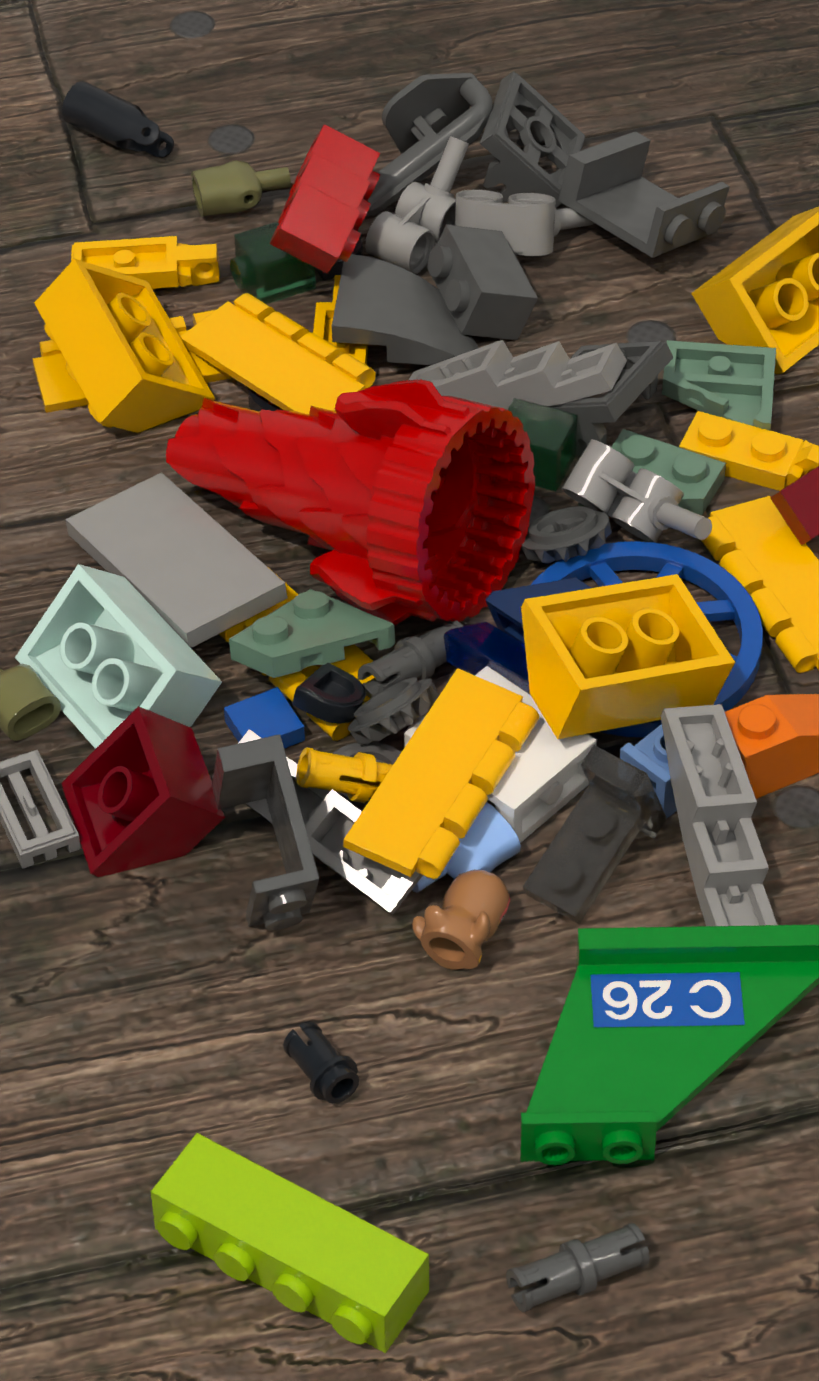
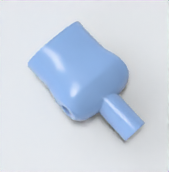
[412,802,521,893]

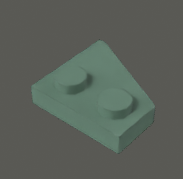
[229,589,395,678]

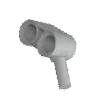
[365,136,469,274]
[455,190,595,256]
[561,439,712,543]

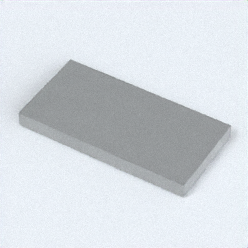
[65,472,287,648]

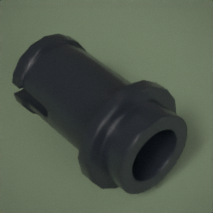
[283,1021,359,1104]

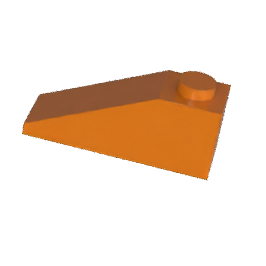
[725,694,819,799]

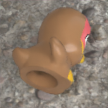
[412,869,511,970]

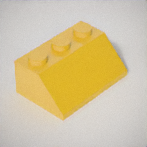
[691,206,819,374]
[34,258,215,433]
[521,574,735,739]

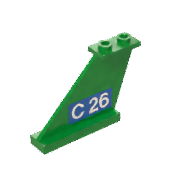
[520,925,819,1165]

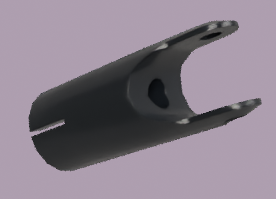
[62,81,174,158]

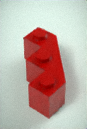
[270,124,381,273]

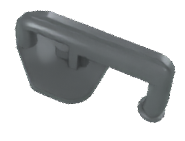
[366,73,493,216]

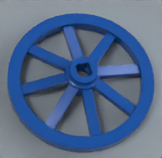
[514,541,763,737]

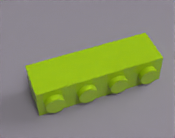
[151,1133,429,1353]

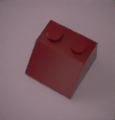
[61,706,225,877]

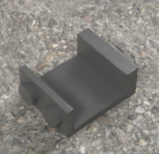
[558,131,730,258]
[212,734,319,930]

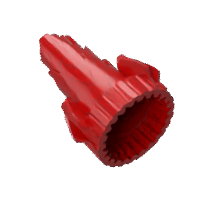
[166,379,535,626]

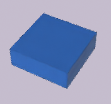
[224,687,305,748]

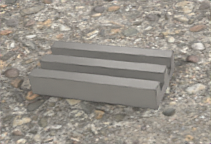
[0,749,81,869]

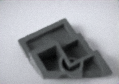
[332,254,478,365]

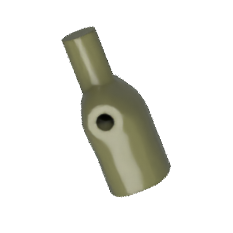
[191,160,291,217]
[0,664,61,741]

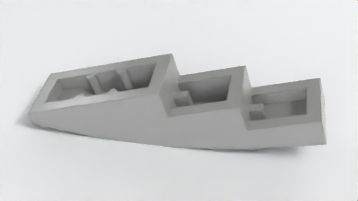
[409,339,627,412]
[661,704,777,926]
[212,729,423,915]

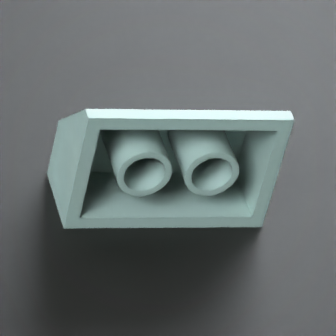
[15,564,222,749]

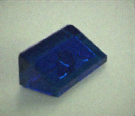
[444,622,530,694]

